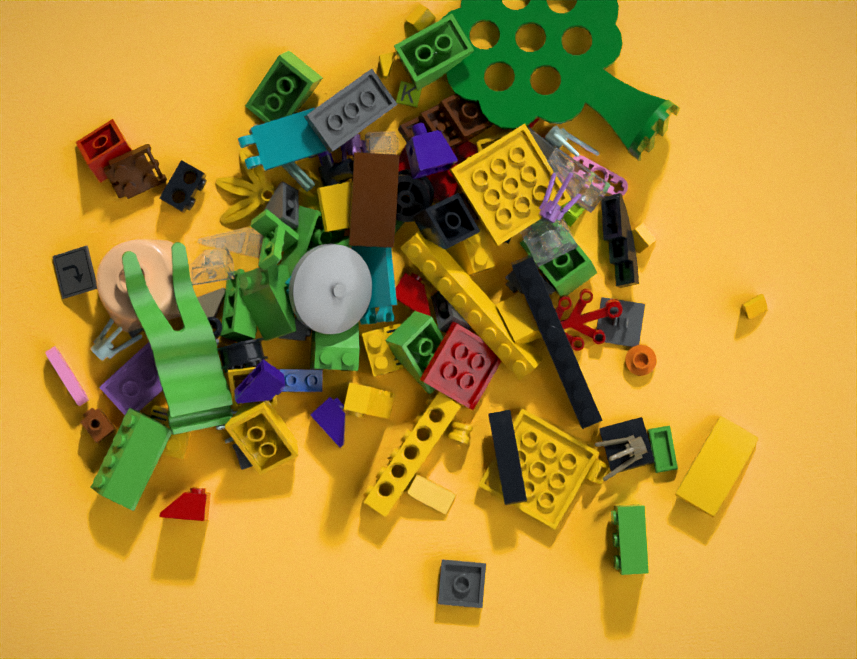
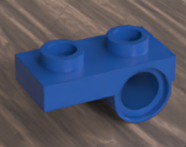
[278,369,323,392]

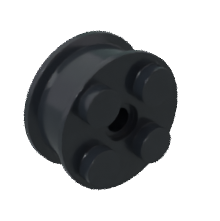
[396,169,434,222]
[217,338,268,373]

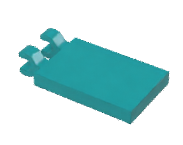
[238,107,328,171]
[351,246,397,325]

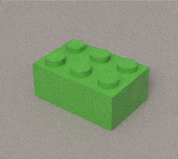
[611,504,649,575]

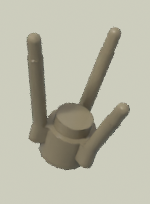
[595,435,647,481]

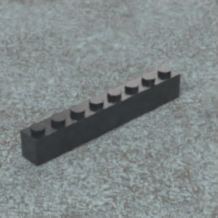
[511,254,603,429]

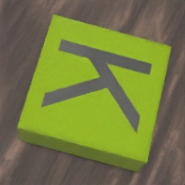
[396,81,422,108]

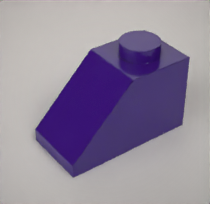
[234,359,285,403]
[311,397,346,448]

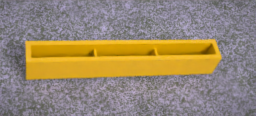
[400,230,543,381]

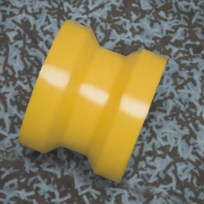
[448,421,473,444]

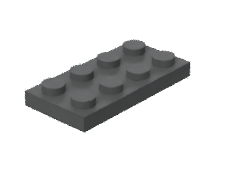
[304,69,398,153]

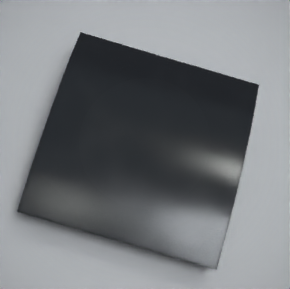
[599,417,655,472]

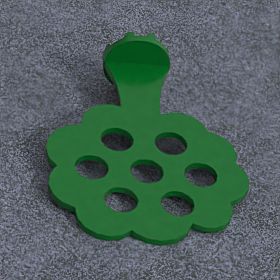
[442,0,680,161]

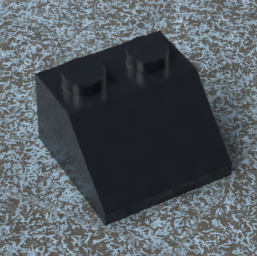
[413,193,480,250]

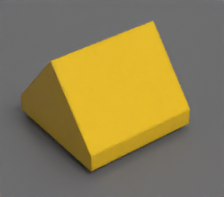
[405,3,436,32]
[632,223,656,254]
[585,459,609,485]

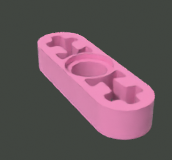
[569,155,628,196]
[45,346,89,406]

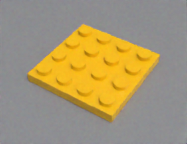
[449,124,571,247]
[478,408,599,530]

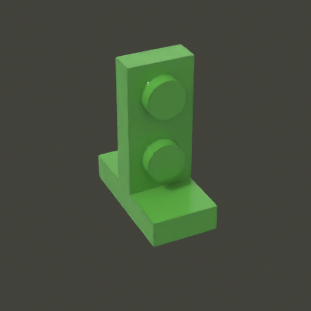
[250,209,299,271]

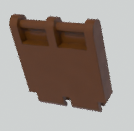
[103,144,167,199]

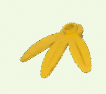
[216,149,276,223]

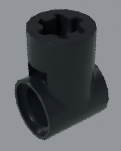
[318,158,353,187]

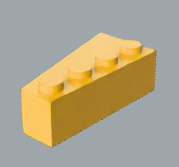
[344,383,395,419]

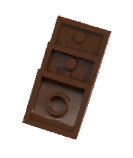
[398,94,494,149]
[349,152,399,248]

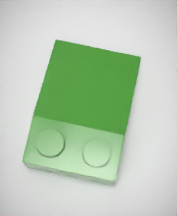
[394,14,474,91]
[245,51,323,123]
[520,219,597,297]
[239,265,296,341]
[385,311,444,394]
[310,322,360,371]

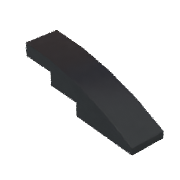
[601,193,639,288]
[488,410,527,505]

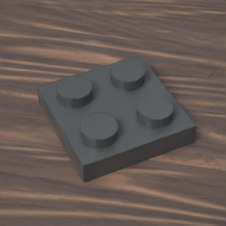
[438,559,486,608]

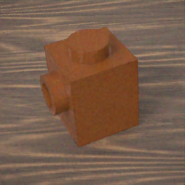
[80,408,117,443]

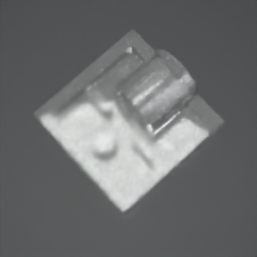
[521,210,578,267]

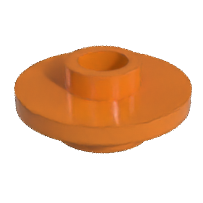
[625,345,657,376]

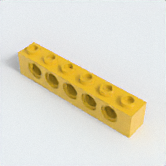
[363,391,461,517]

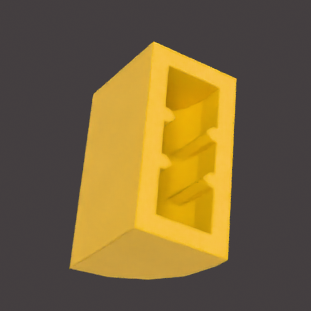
[496,293,542,344]

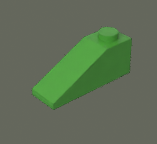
[220,269,257,342]

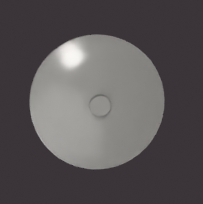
[289,244,372,334]

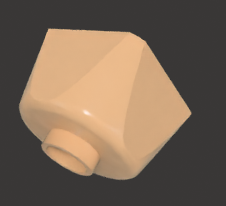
[96,239,181,332]

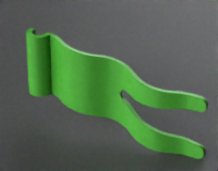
[122,242,233,435]

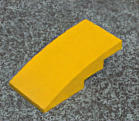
[675,415,759,518]

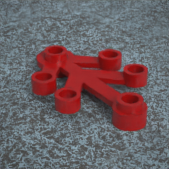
[539,289,623,351]

